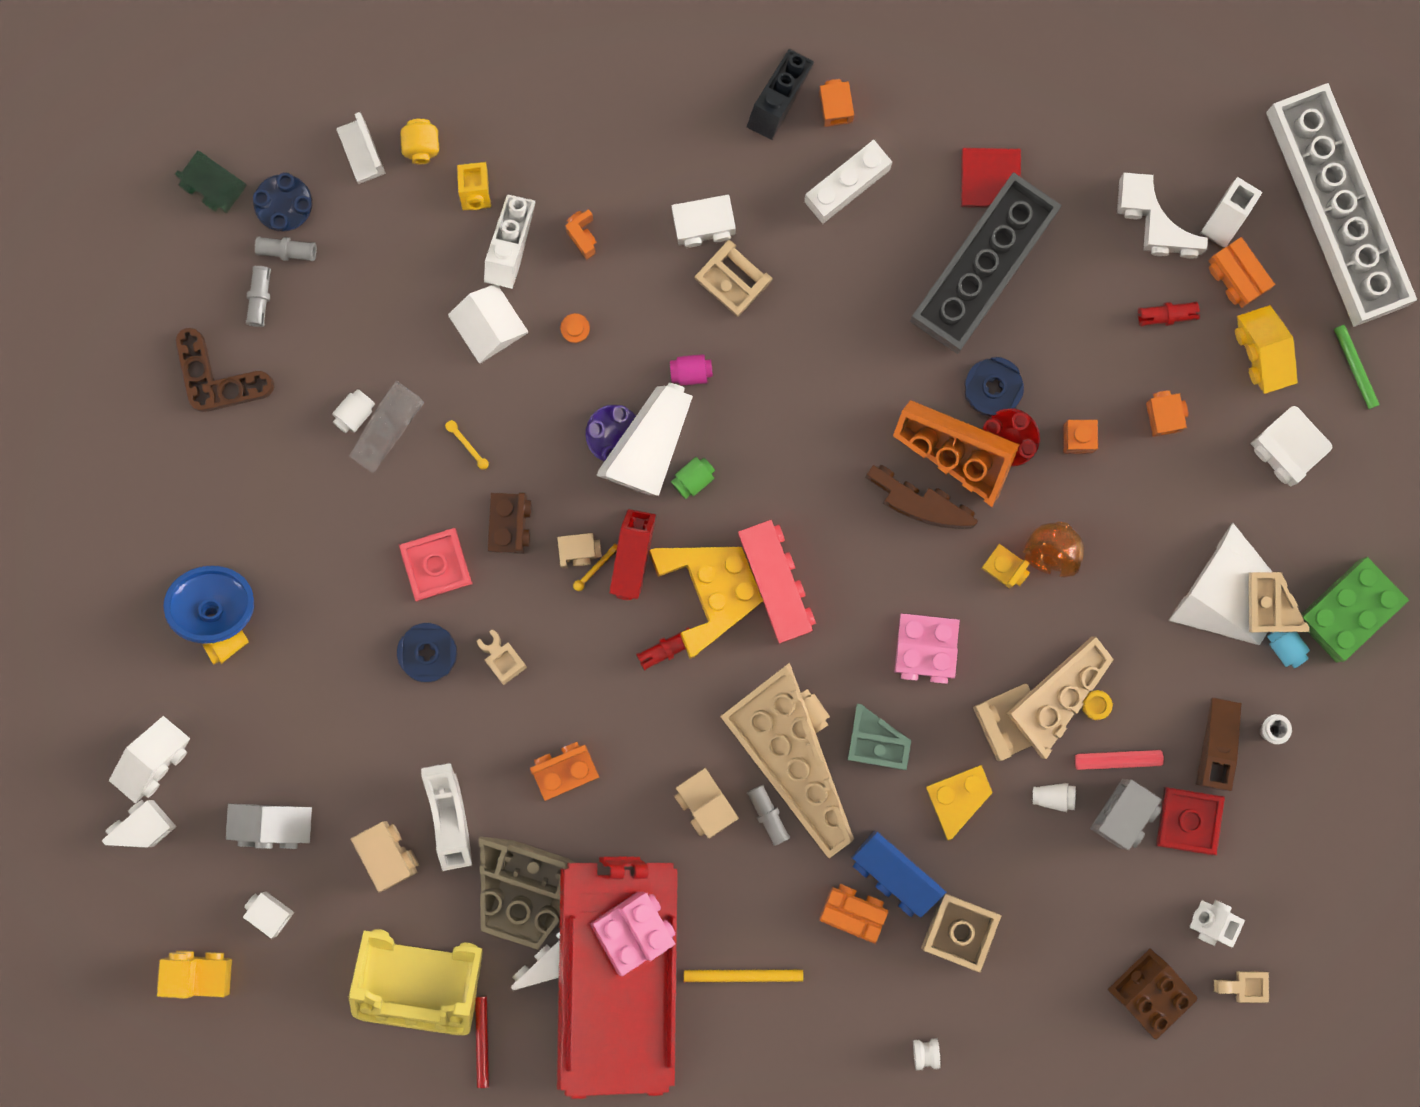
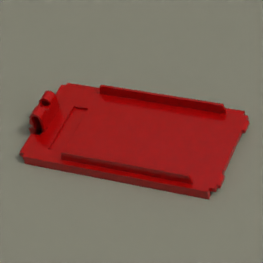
[557,856,678,1099]

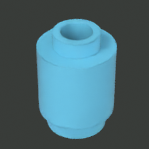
[1267,632,1310,668]

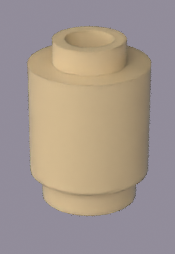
[801,689,830,733]

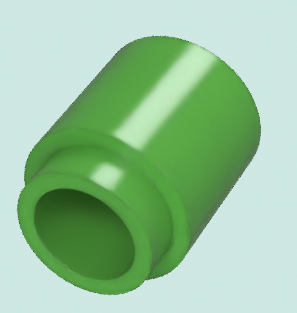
[671,457,715,499]

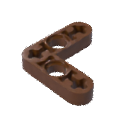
[176,328,274,412]

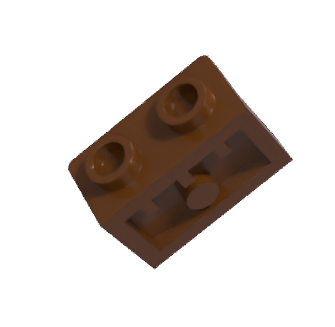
[488,492,532,554]

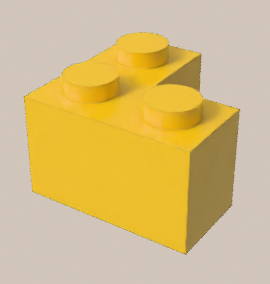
[1235,305,1298,394]
[157,950,232,998]

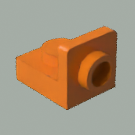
[565,210,597,260]

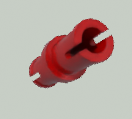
[1138,301,1200,327]
[636,627,689,671]

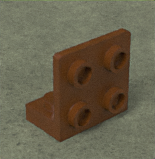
[1107,948,1198,1039]

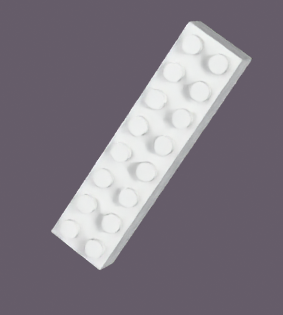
[1266,83,1417,327]

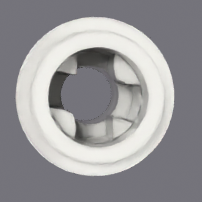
[1260,714,1292,744]
[1033,783,1076,813]

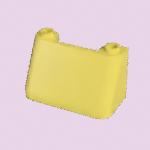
[349,929,482,1035]

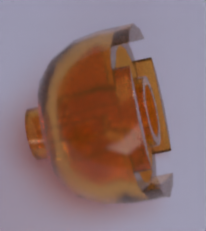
[1023,522,1085,577]

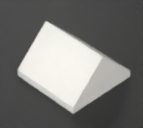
[448,284,529,364]

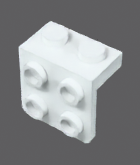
[1250,406,1332,487]

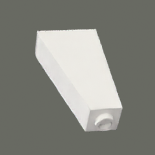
[597,383,693,496]

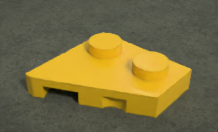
[926,765,993,840]

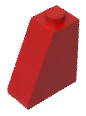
[609,509,657,600]

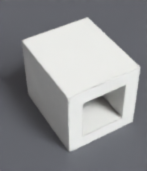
[243,892,295,939]

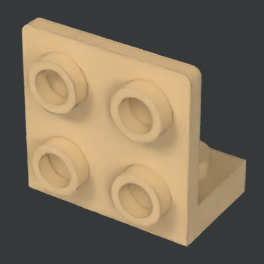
[973,684,1032,761]

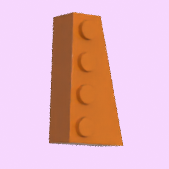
[893,400,1019,507]

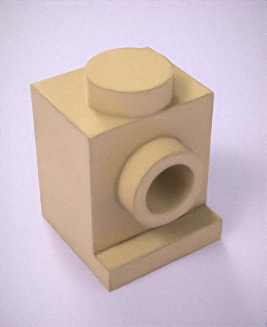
[557,533,602,569]

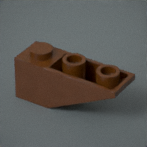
[1196,697,1242,791]

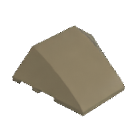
[479,837,575,950]

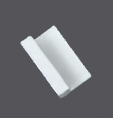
[336,112,386,184]

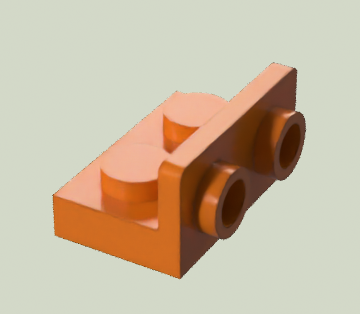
[530,742,600,801]

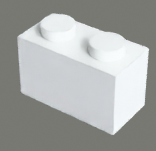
[671,194,736,248]

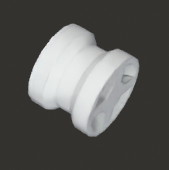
[913,1038,940,1070]

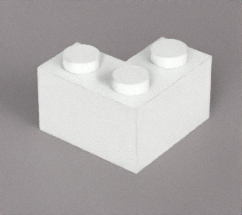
[109,716,190,804]

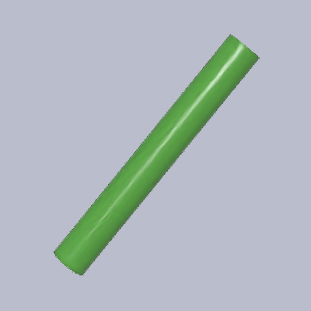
[1334,324,1380,409]

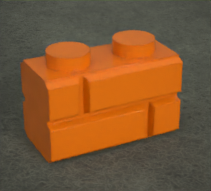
[1208,237,1275,308]
[819,884,889,944]

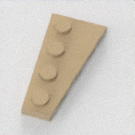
[1007,636,1114,759]

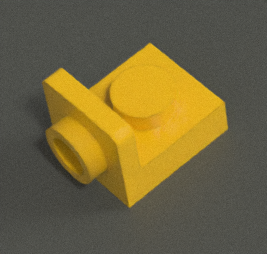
[457,162,491,210]
[981,544,1030,589]

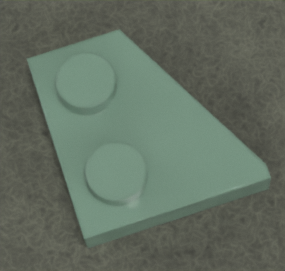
[847,704,911,770]

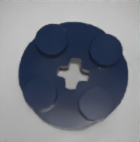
[965,357,1024,416]
[397,623,457,682]

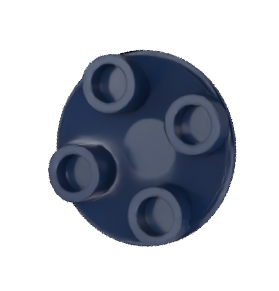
[253,173,312,231]

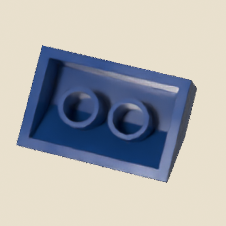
[851,831,946,918]

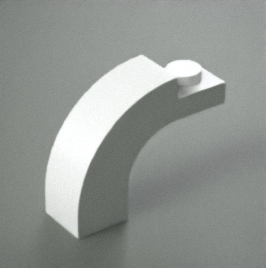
[421,763,472,871]

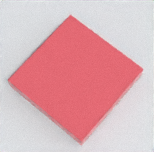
[399,528,473,602]

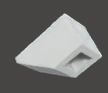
[1200,177,1263,248]
[102,800,176,847]

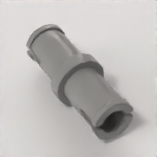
[255,236,317,261]
[245,266,271,327]
[747,784,790,846]

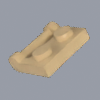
[695,240,773,317]

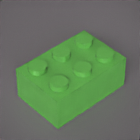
[1301,557,1409,663]

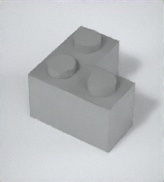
[226,804,312,849]

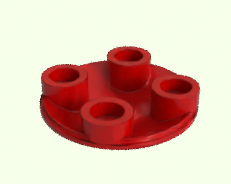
[982,408,1040,467]

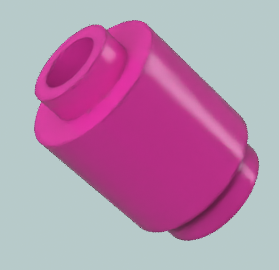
[670,354,713,386]

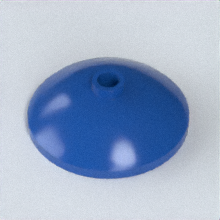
[164,566,254,644]

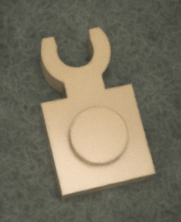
[477,630,527,685]

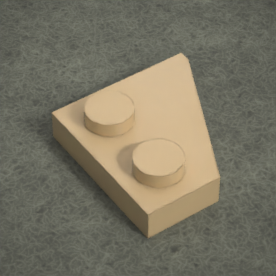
[1249,572,1309,632]

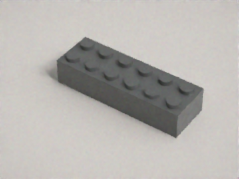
[910,172,1062,354]

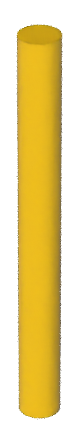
[684,970,803,982]

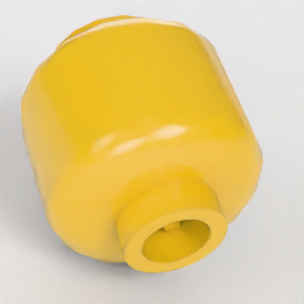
[400,119,439,164]

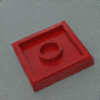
[961,148,1021,208]
[1156,787,1225,856]

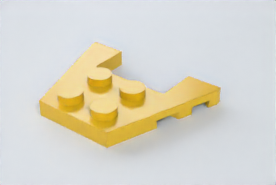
[649,547,763,659]

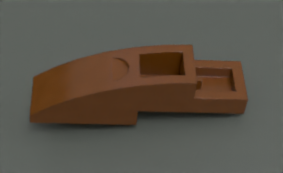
[865,465,978,529]

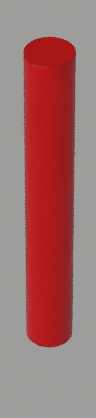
[475,996,489,1088]

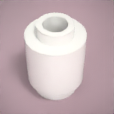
[332,389,375,433]

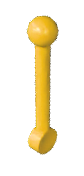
[445,420,489,470]
[573,543,618,591]

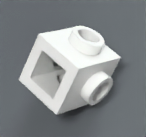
[1189,900,1245,948]

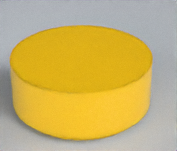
[1082,690,1113,720]

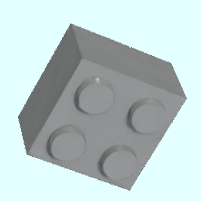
[1090,779,1162,850]

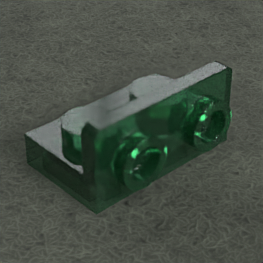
[174,150,247,213]

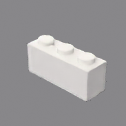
[804,140,892,224]

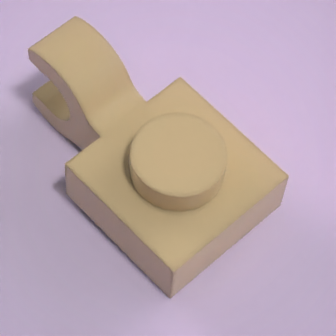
[1214,971,1269,1003]

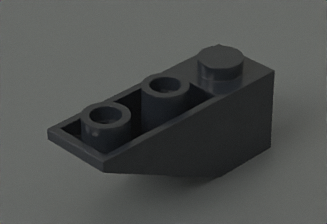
[746,49,814,140]

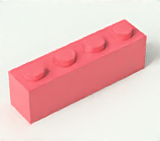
[738,520,816,644]

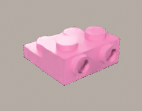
[894,614,960,684]
[590,892,675,976]

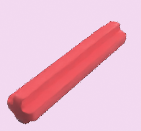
[1075,750,1164,770]

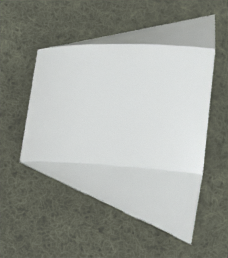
[1168,523,1272,645]

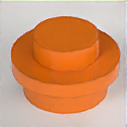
[561,313,590,343]

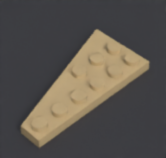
[720,663,854,858]

